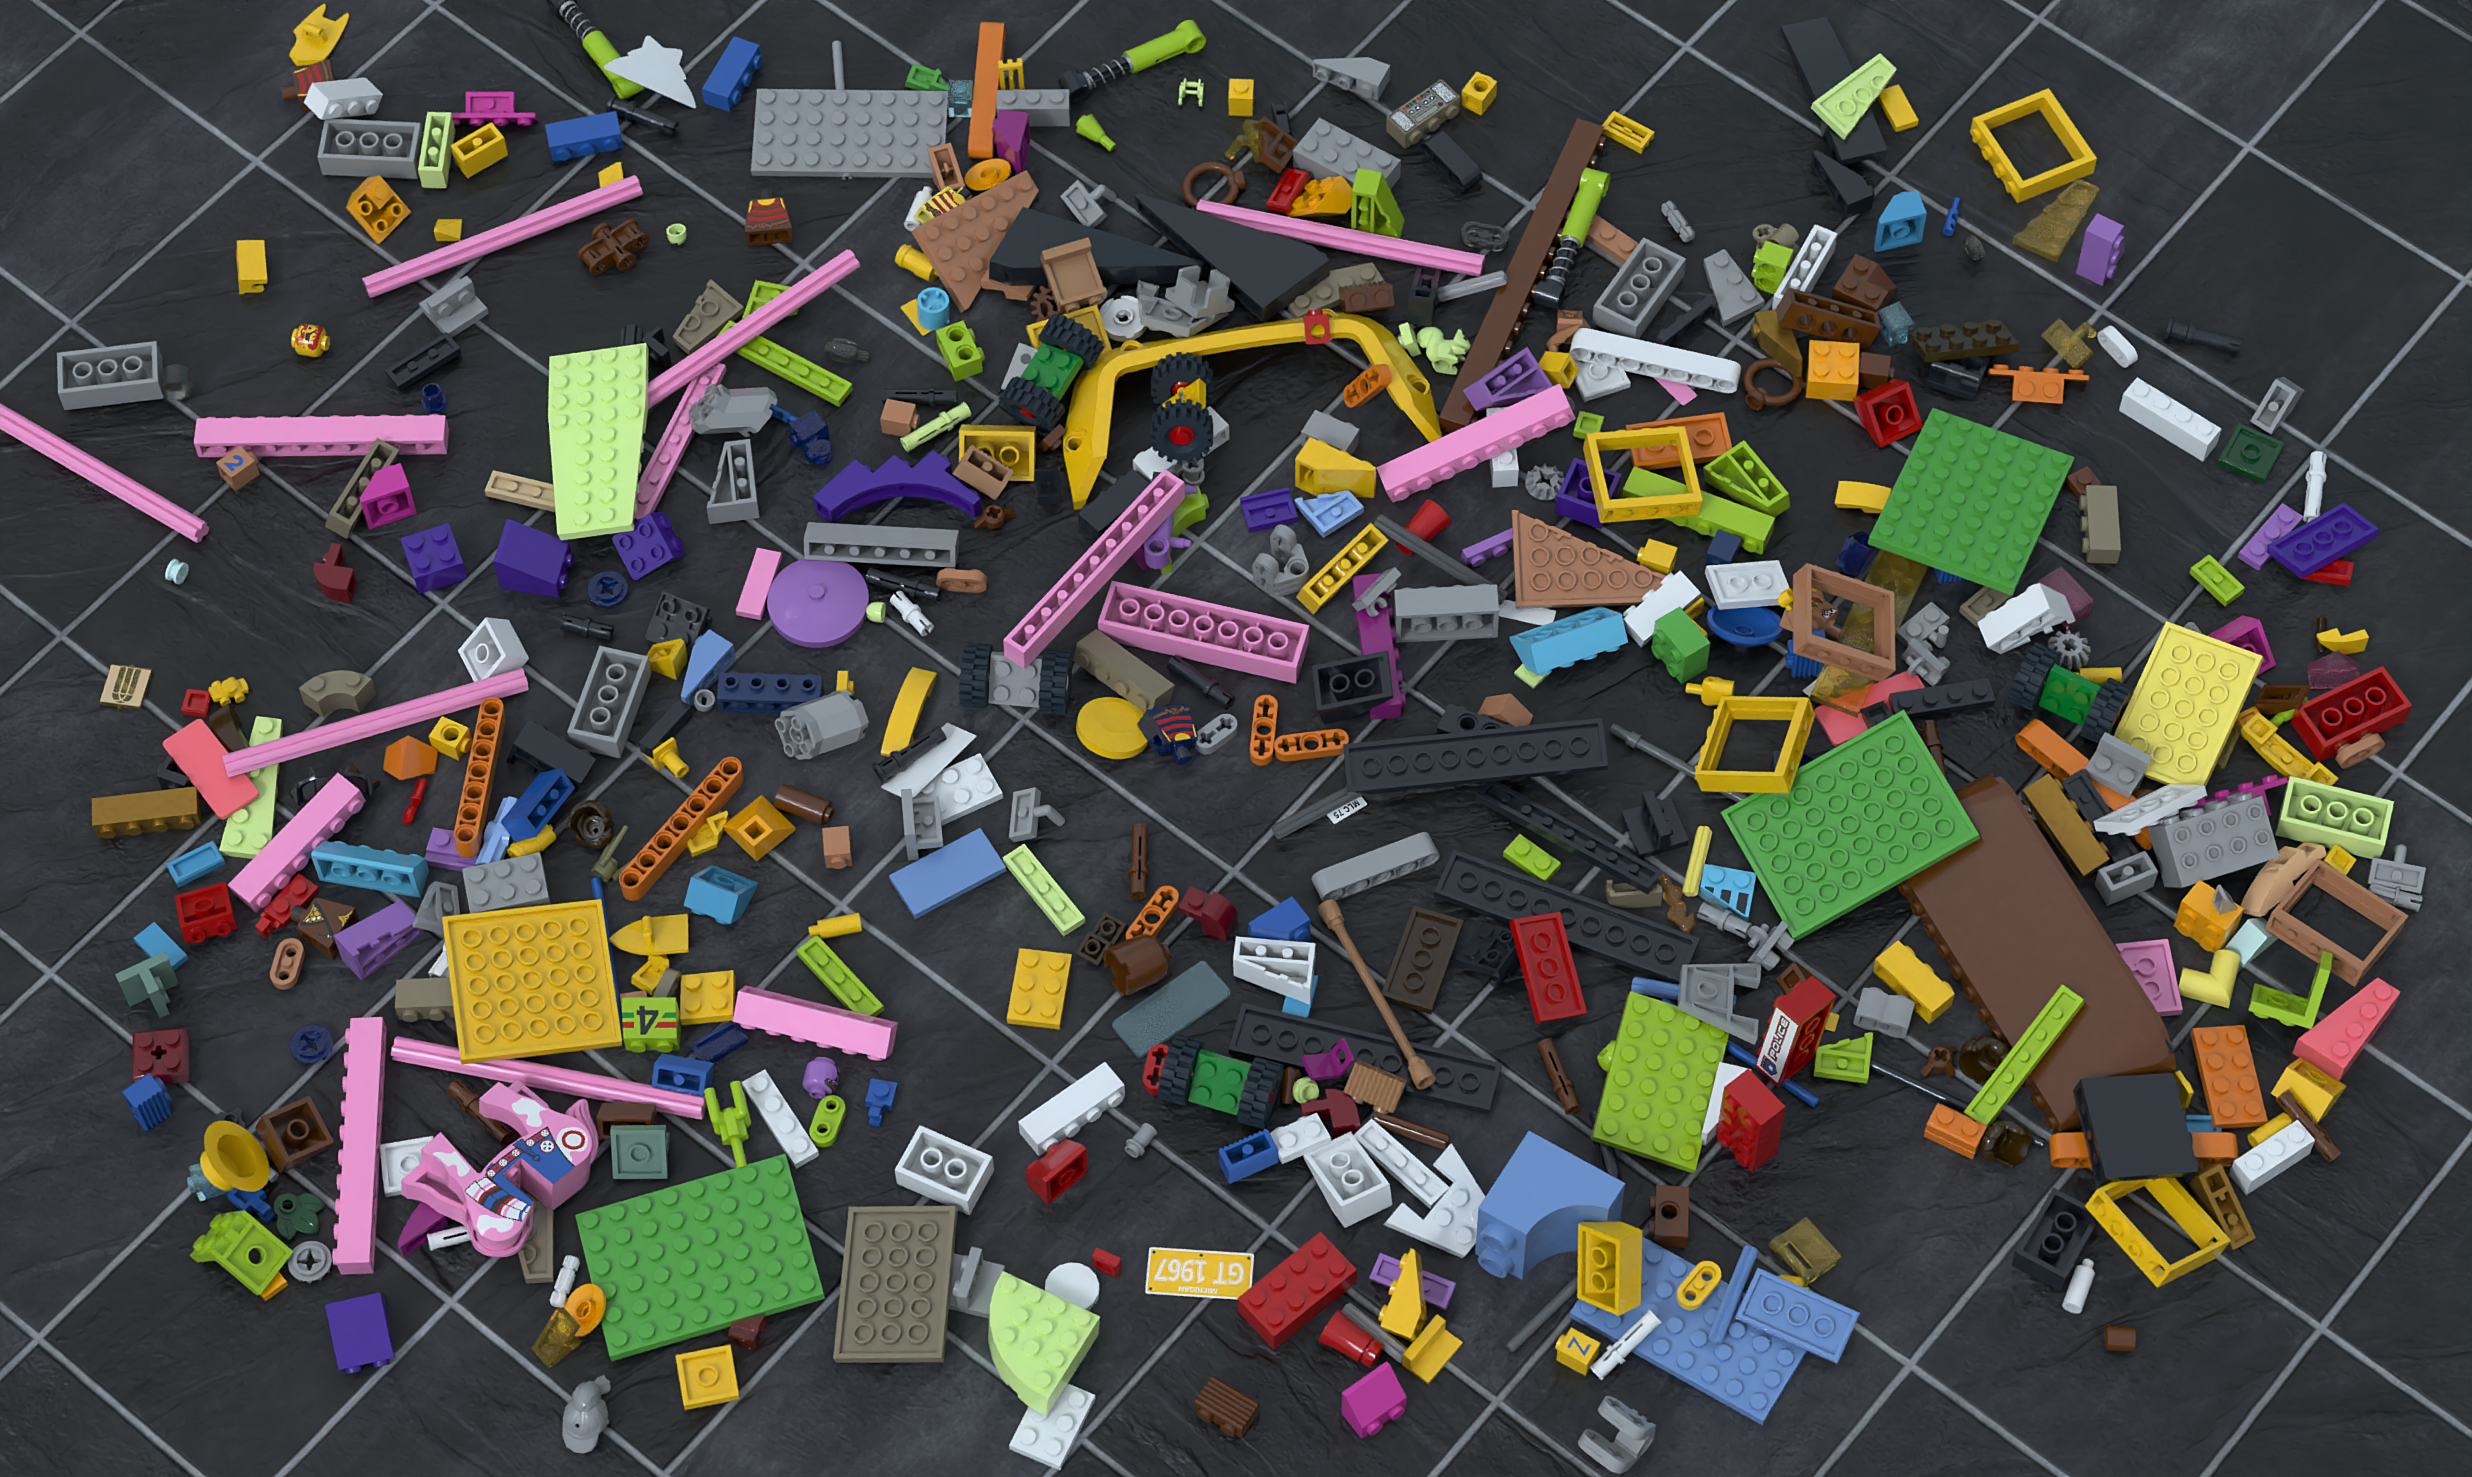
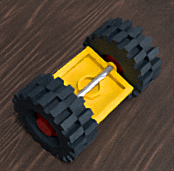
[1150,352,1213,464]

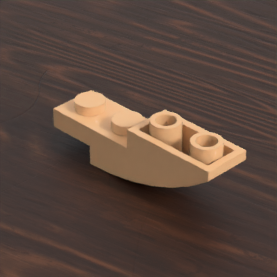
[2241,842,2327,917]

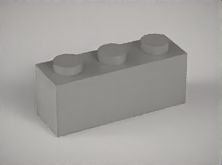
[997,89,1070,127]

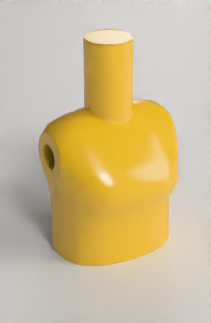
[1686,677,1735,706]

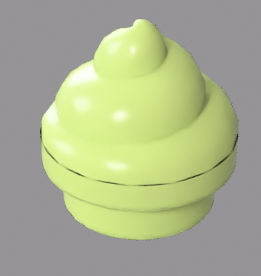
[1292,1077,1319,1103]

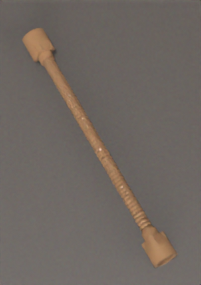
[1317,899,1436,1089]

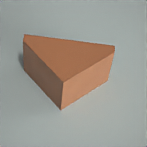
[927,143,965,191]
[1478,693,1533,727]

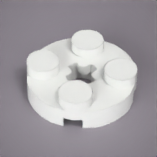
[1099,296,1147,343]

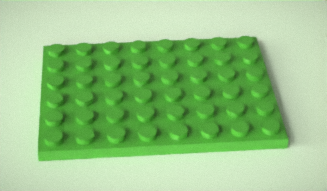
[1868,408,2075,596]
[1721,710,1980,942]
[575,1154,825,1361]

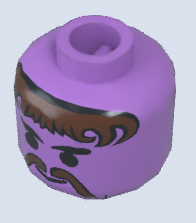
[802,1057,840,1099]

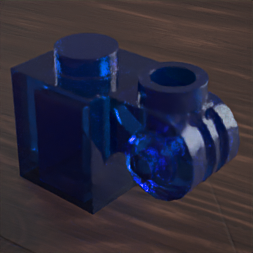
[789,409,832,465]

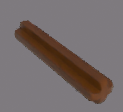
[1372,1111,1450,1150]

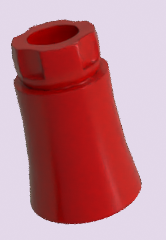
[1394,500,1451,557]
[1319,1309,1384,1367]

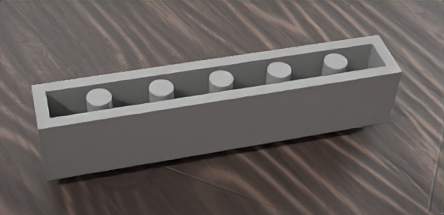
[804,522,959,568]

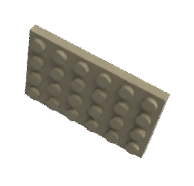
[833,1206,958,1363]

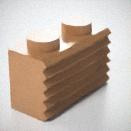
[953,445,1013,500]
[1344,1059,1408,1114]

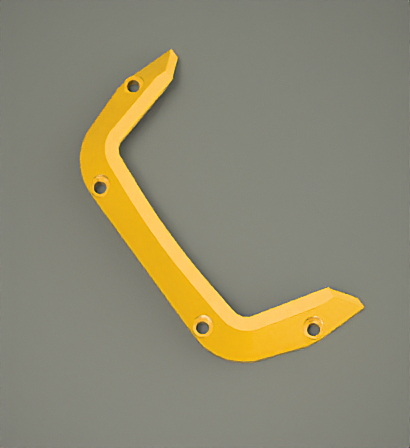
[1063,309,1442,510]

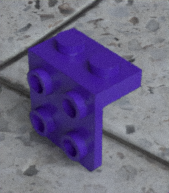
[612,511,686,580]

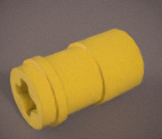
[895,244,938,283]
[507,824,557,858]

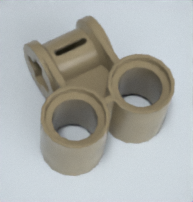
[1753,223,1801,265]

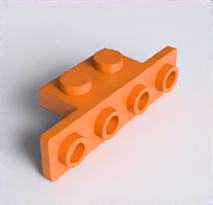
[1987,365,2089,404]

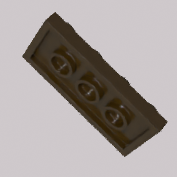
[1907,319,2019,362]
[1381,905,1464,1014]

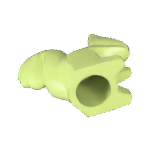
[1417,327,1471,375]

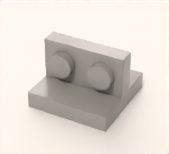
[419,276,489,338]
[2084,732,2152,799]
[901,789,943,860]
[949,1247,1005,1319]

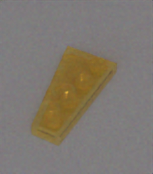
[2012,178,2100,263]

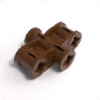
[578,219,650,276]

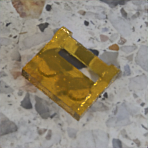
[1768,1217,1842,1286]

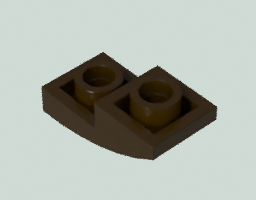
[209,703,250,753]
[1076,911,1128,967]

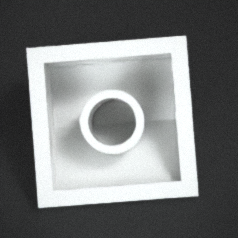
[458,617,529,682]

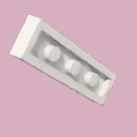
[742,1069,819,1169]
[1354,1118,1449,1210]

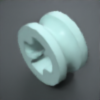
[165,559,189,585]

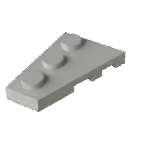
[1703,249,1765,327]

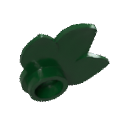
[273,1193,325,1241]

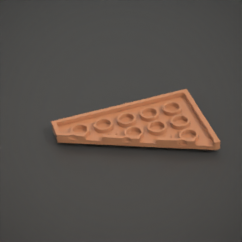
[911,170,1039,313]
[1512,510,1666,609]

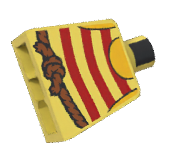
[914,187,972,224]

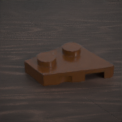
[1258,116,1299,173]

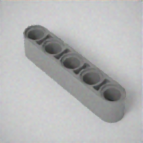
[1311,832,1440,902]

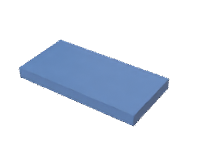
[889,828,1006,919]
[1735,1268,1860,1365]

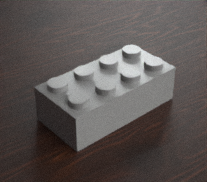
[1293,118,1401,190]
[317,119,424,179]
[1592,237,1686,339]
[57,341,164,410]
[1394,583,1499,643]
[567,646,652,758]

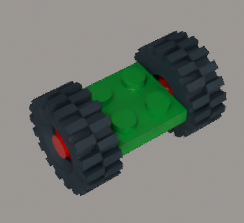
[999,314,1104,433]
[2008,642,2134,744]
[1157,1034,1284,1129]

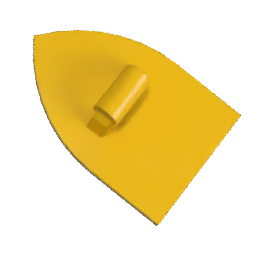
[609,914,689,955]

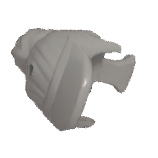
[562,1375,611,1453]

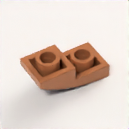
[980,269,1038,301]

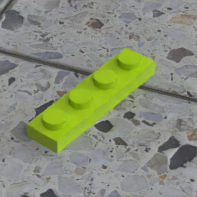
[796,935,884,1017]

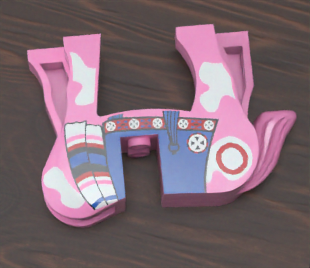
[401,1079,599,1257]

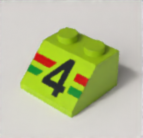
[622,997,681,1053]

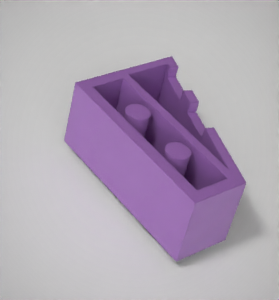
[2076,213,2125,286]
[1463,347,1553,411]
[334,900,424,981]

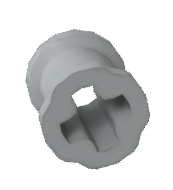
[1182,457,1205,486]

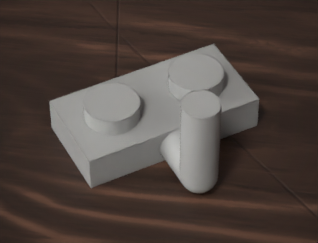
[1060,180,1116,228]
[1895,602,1950,648]
[1009,787,1065,842]
[2367,844,2426,894]

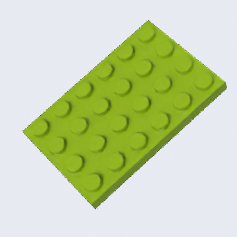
[1590,991,1729,1173]

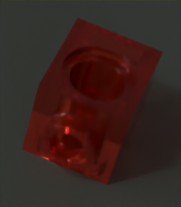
[728,1313,768,1351]

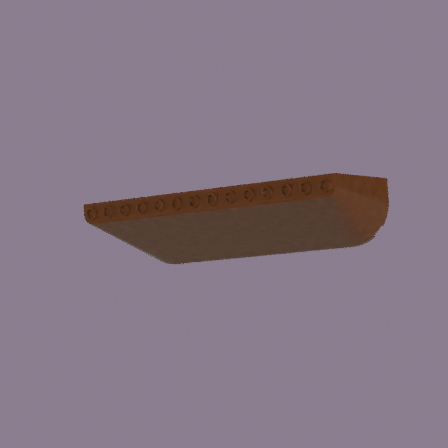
[1897,773,2176,1134]

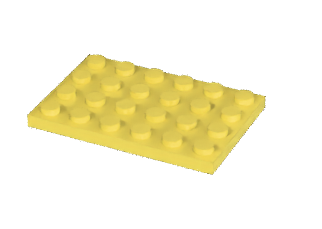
[2114,621,2264,787]

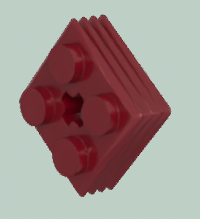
[132,1028,189,1085]

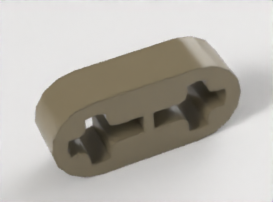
[652,968,682,997]

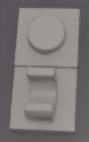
[1352,567,1401,617]

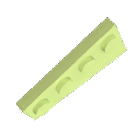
[1811,53,1897,140]

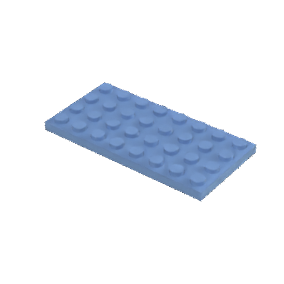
[1569,1237,1808,1425]

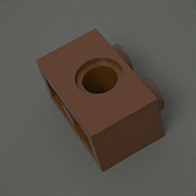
[1648,1185,1689,1248]

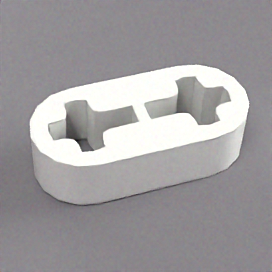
[2097,326,2138,368]

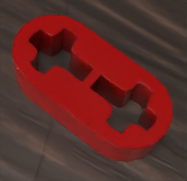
[1143,1044,1169,1095]

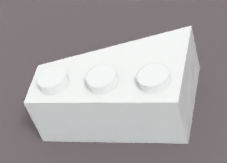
[1977,583,2076,654]
[1233,937,1316,1005]

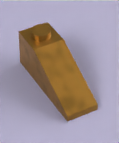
[1751,310,1802,377]
[2189,1164,2256,1250]

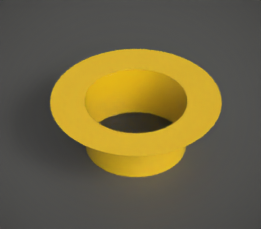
[200,1121,270,1192]

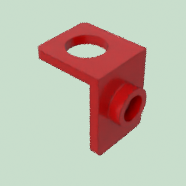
[1302,309,1331,345]

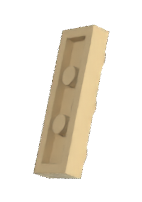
[485,470,556,512]

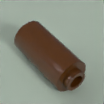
[774,784,835,826]

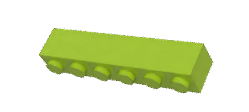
[1622,466,1775,554]

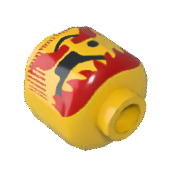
[291,324,330,357]

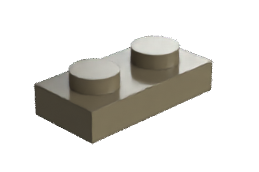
[1959,586,2014,628]

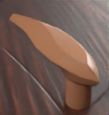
[1547,324,1581,352]

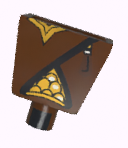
[290,898,359,960]

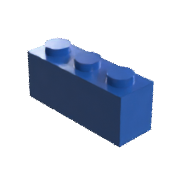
[702,36,763,112]
[545,111,624,162]
[501,768,575,842]

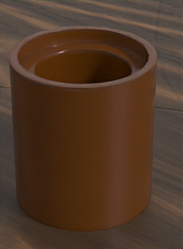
[2104,1325,2136,1352]

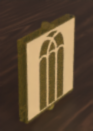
[99,664,153,710]

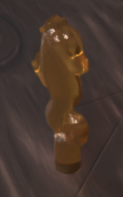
[1660,873,1695,933]

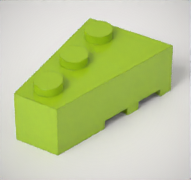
[1351,168,1405,239]
[1703,441,1790,517]

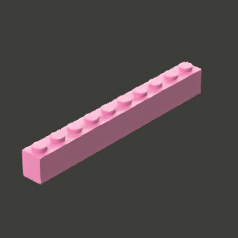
[194,414,449,457]
[1003,469,1185,670]
[332,1017,387,1275]

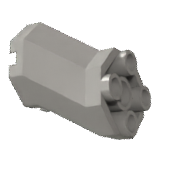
[688,383,778,437]
[775,690,869,760]

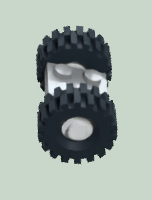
[959,642,1073,716]

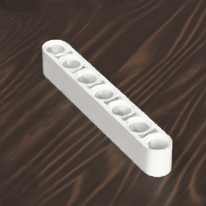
[1570,328,1741,393]

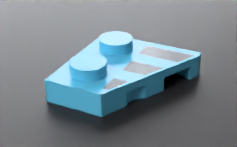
[1700,864,1756,922]

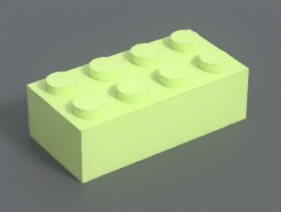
[2275,776,2394,859]

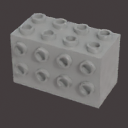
[2147,792,2280,888]

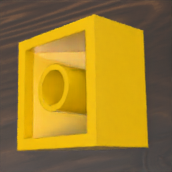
[2271,1057,2347,1123]

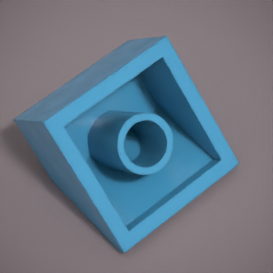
[1874,190,1927,252]
[683,865,758,924]

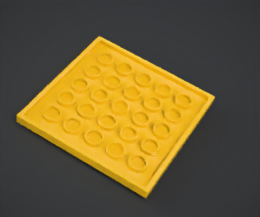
[442,899,622,1065]

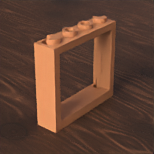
[1793,563,1896,682]
[2264,859,2408,987]

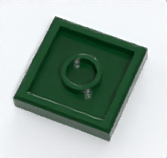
[2217,423,2285,484]

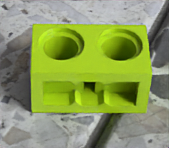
[1751,241,1793,295]
[936,321,985,382]

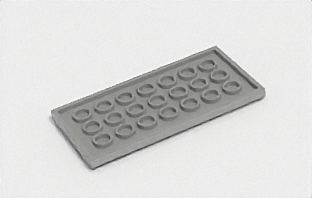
[751,89,949,178]

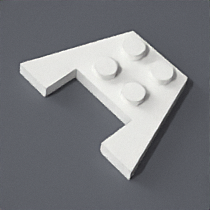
[1384,1143,1485,1258]

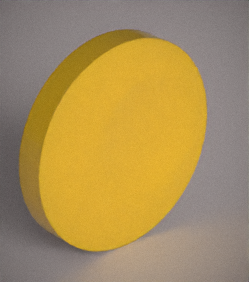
[1076,697,1151,759]

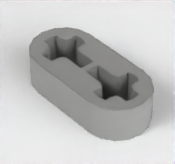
[1195,714,1238,755]

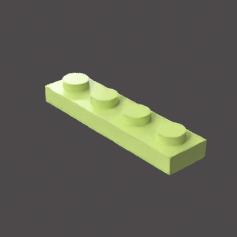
[1003,844,1085,936]

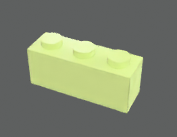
[418,112,455,188]

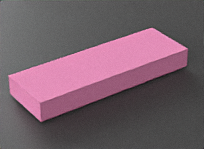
[736,548,782,620]

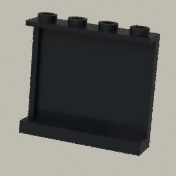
[2073,1073,2199,1189]

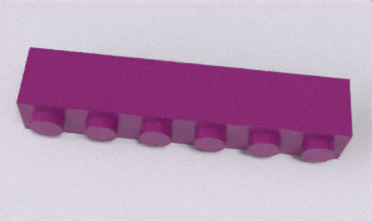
[1352,573,1406,720]

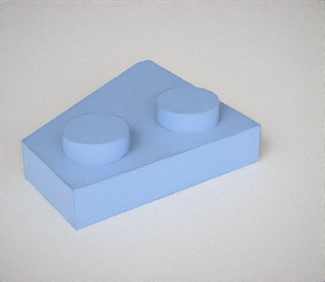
[1294,490,1364,538]

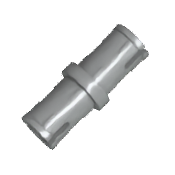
[1697,902,1752,939]

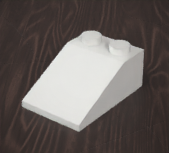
[1303,1132,1392,1228]

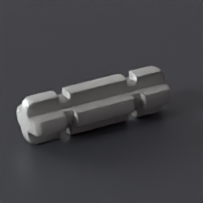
[1661,201,1695,242]

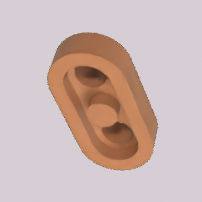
[936,568,988,593]
[2335,733,2385,769]
[270,938,305,990]

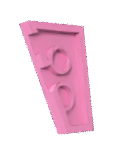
[2115,939,2183,1017]

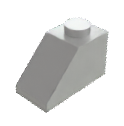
[2250,377,2304,434]

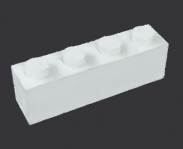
[1772,224,1838,310]
[2119,378,2221,461]
[1133,406,1229,484]
[1018,1062,1125,1156]

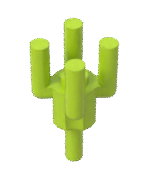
[704,1081,751,1169]

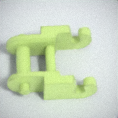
[1179,78,1204,106]

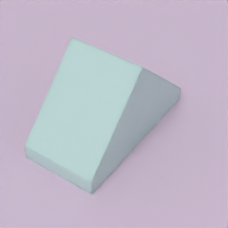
[2225,917,2278,967]

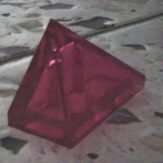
[2307,651,2361,689]

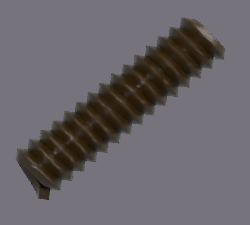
[2315,617,2327,652]

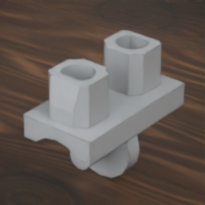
[1901,638,1950,687]
[1747,921,1795,971]

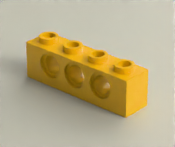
[1296,523,1389,615]

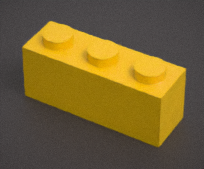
[1873,941,1955,1024]

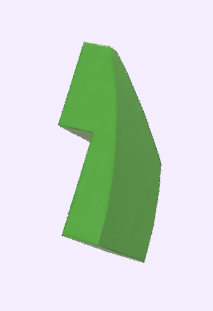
[905,63,950,94]

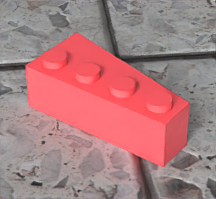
[2293,977,2400,1081]

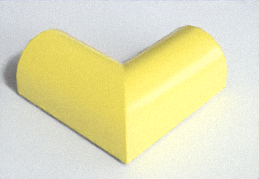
[2178,949,2240,1008]

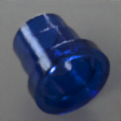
[422,383,447,414]

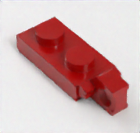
[255,874,320,939]

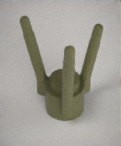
[591,825,634,883]

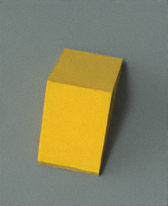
[646,638,688,680]

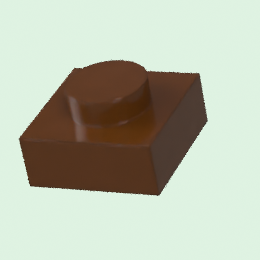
[1036,424,1066,453]
[2065,466,2102,498]

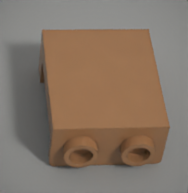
[1040,237,1107,313]

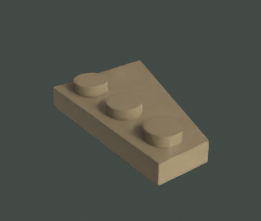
[673,279,744,355]

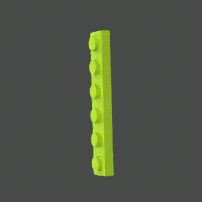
[717,320,853,406]
[1964,985,2085,1129]

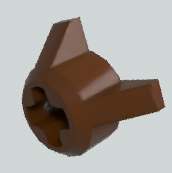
[973,503,1016,530]
[1920,1046,1958,1078]

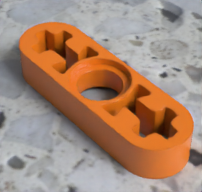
[1343,364,1391,408]
[1250,695,1278,766]
[1274,729,1349,762]
[1126,886,1179,940]

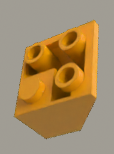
[346,175,411,244]
[1287,176,1352,217]
[722,795,796,862]

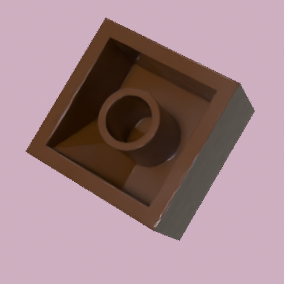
[1832,254,1897,318]
[255,1096,334,1174]

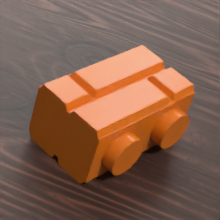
[1924,1103,1987,1160]

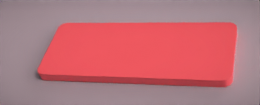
[1815,671,1925,746]
[163,719,259,820]

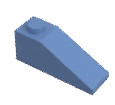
[681,629,736,707]

